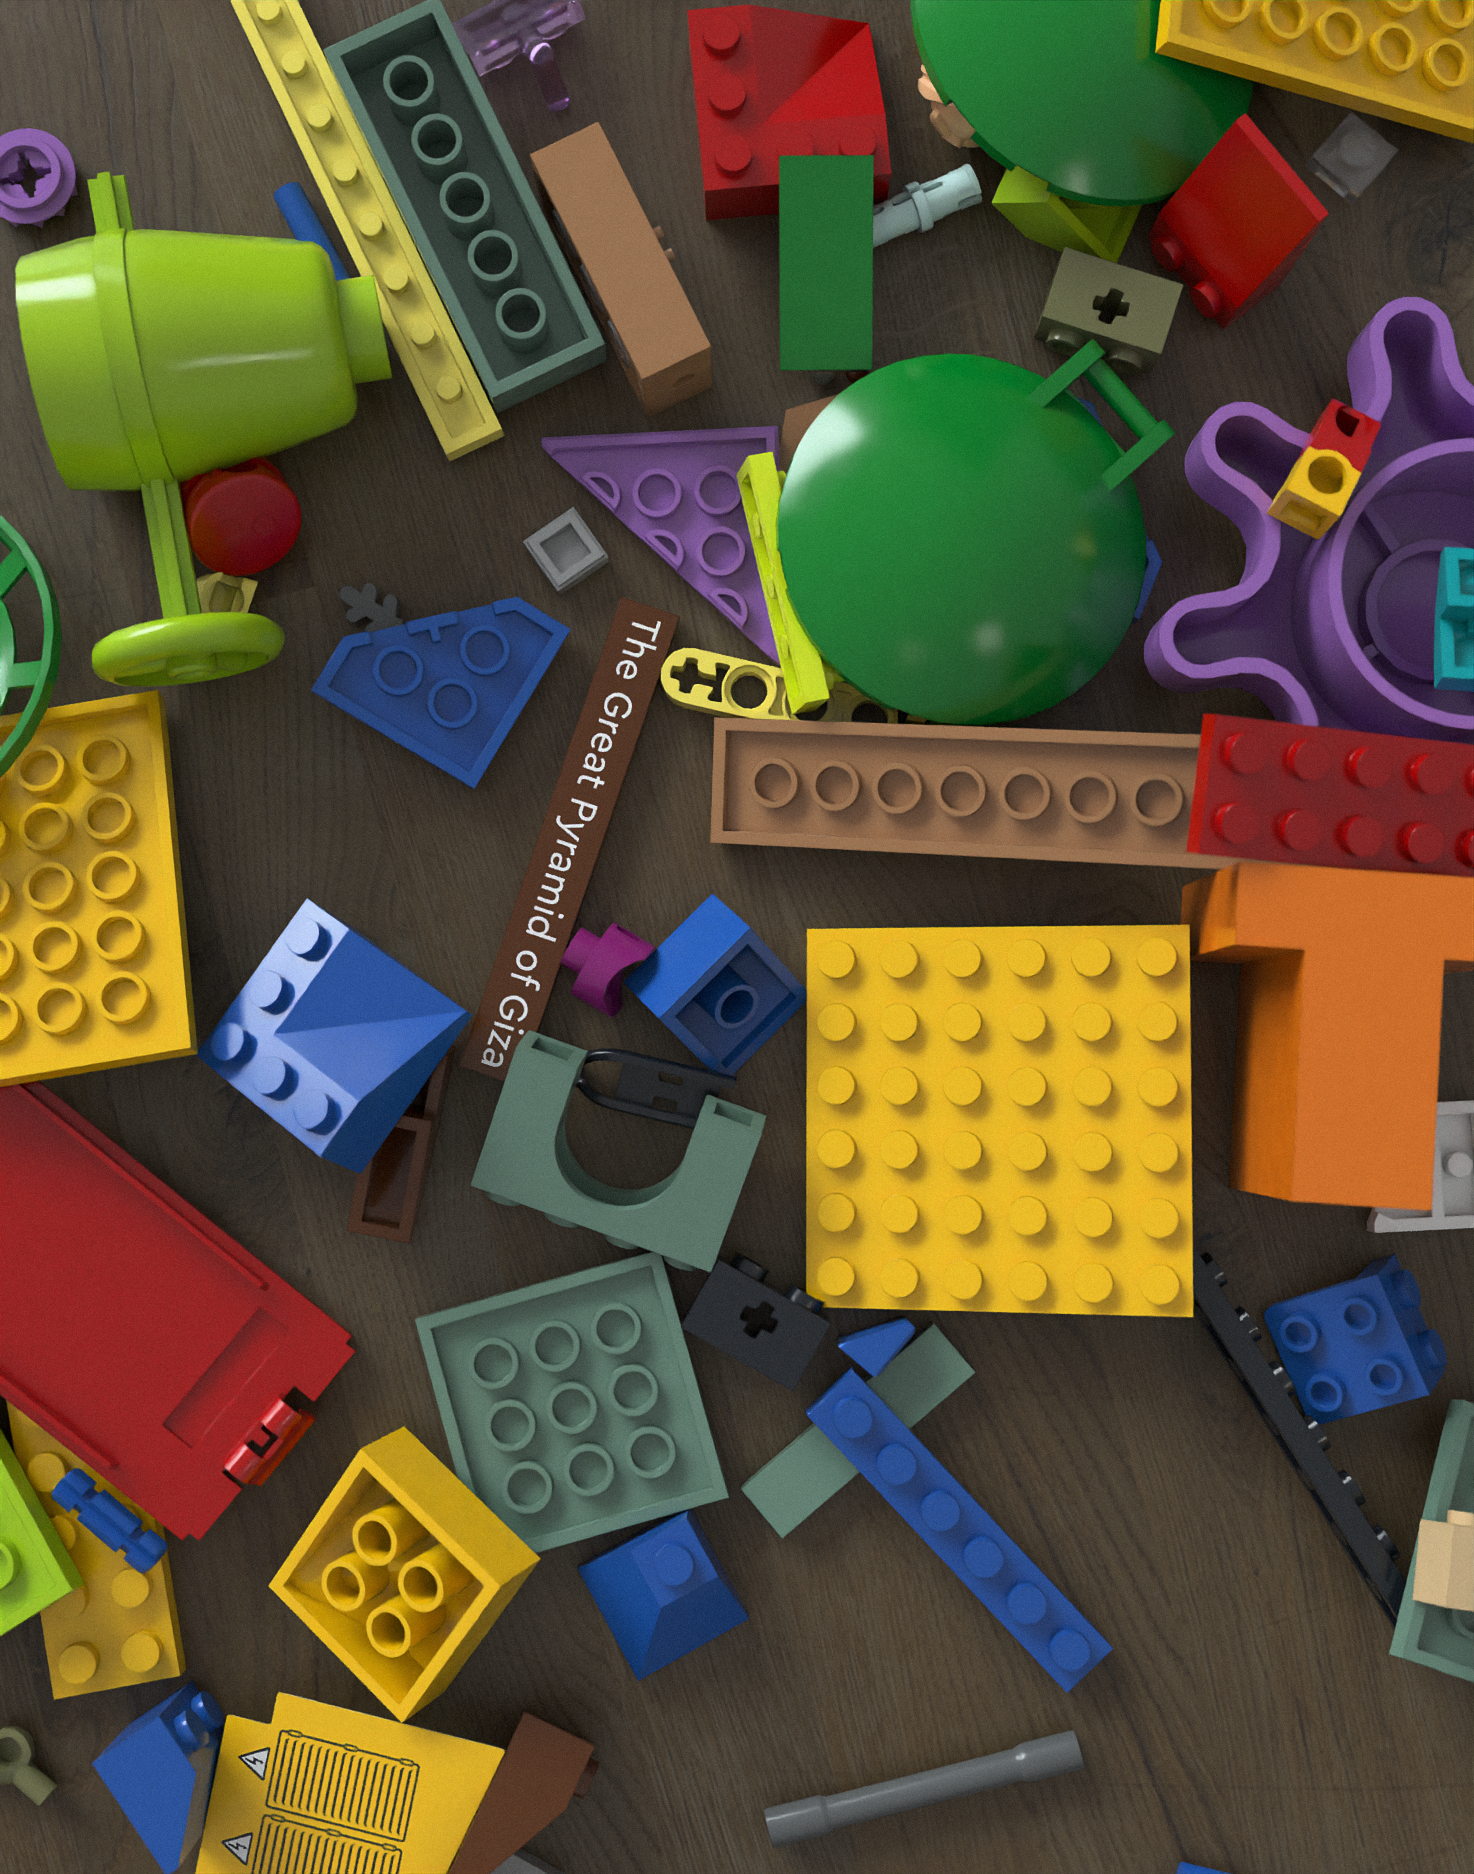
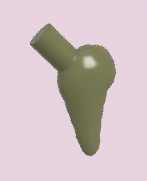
[0,1726,58,1807]

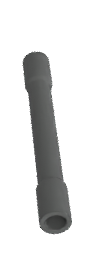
[764,1730,1084,1849]

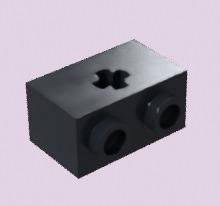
[681,1252,831,1391]

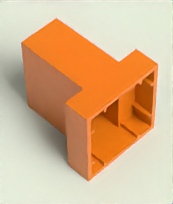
[1181,862,1474,1211]

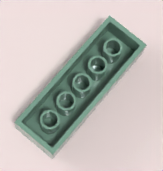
[323,0,607,413]

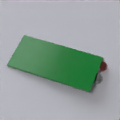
[779,155,874,385]

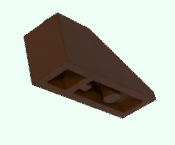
[447,1708,599,1874]

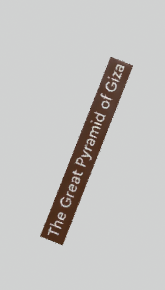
[459,597,680,1082]

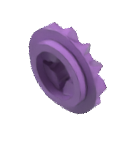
[0,128,79,228]

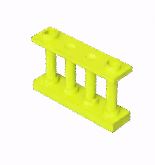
[736,452,845,715]

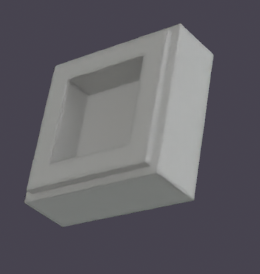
[523,507,610,596]

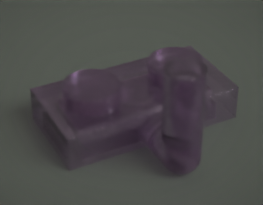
[452,0,586,112]

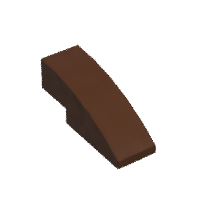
[347,1045,456,1244]

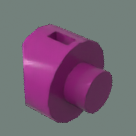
[561,922,656,1019]

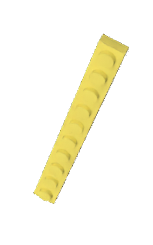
[230,0,504,462]

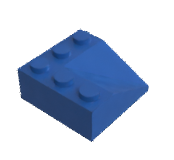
[196,898,473,1174]

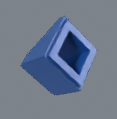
[836,1315,915,1377]

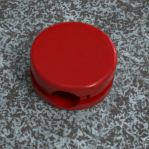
[180,456,302,576]

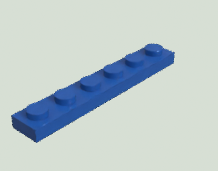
[805,1366,1113,1693]

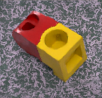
[1266,398,1381,540]

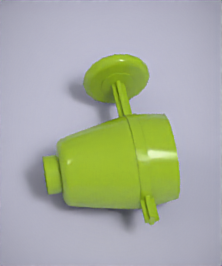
[15,172,392,687]

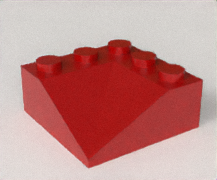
[687,4,891,220]

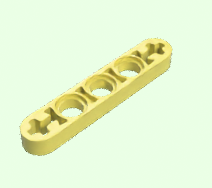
[661,648,927,725]

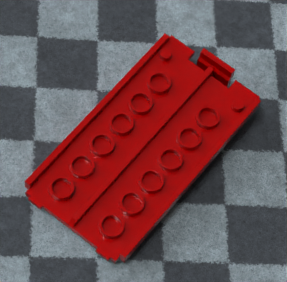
[0,1080,356,1541]

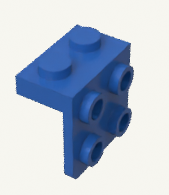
[1264,1253,1447,1424]

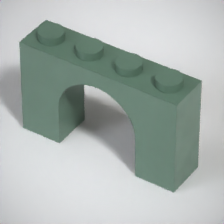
[470,1030,767,1273]

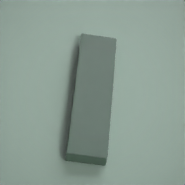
[741,1321,976,1539]

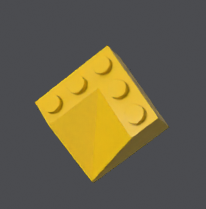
[269,1427,541,1723]

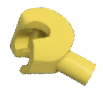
[196,572,258,613]

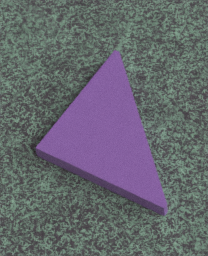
[542,426,780,666]

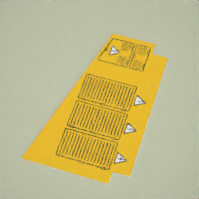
[195,1692,505,1874]

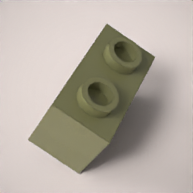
[1034,247,1183,375]

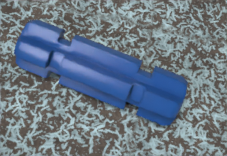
[52,1468,168,1574]

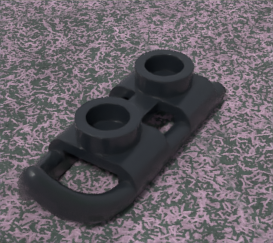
[577,1048,736,1130]

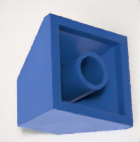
[577,1509,749,1681]

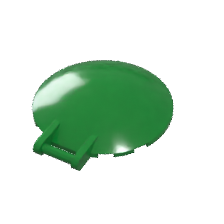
[910,0,1253,207]
[776,339,1176,727]

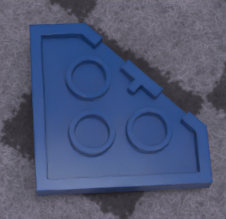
[311,596,571,790]

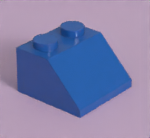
[623,893,807,1076]
[92,1680,224,1874]

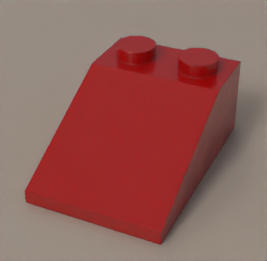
[1147,113,1329,329]

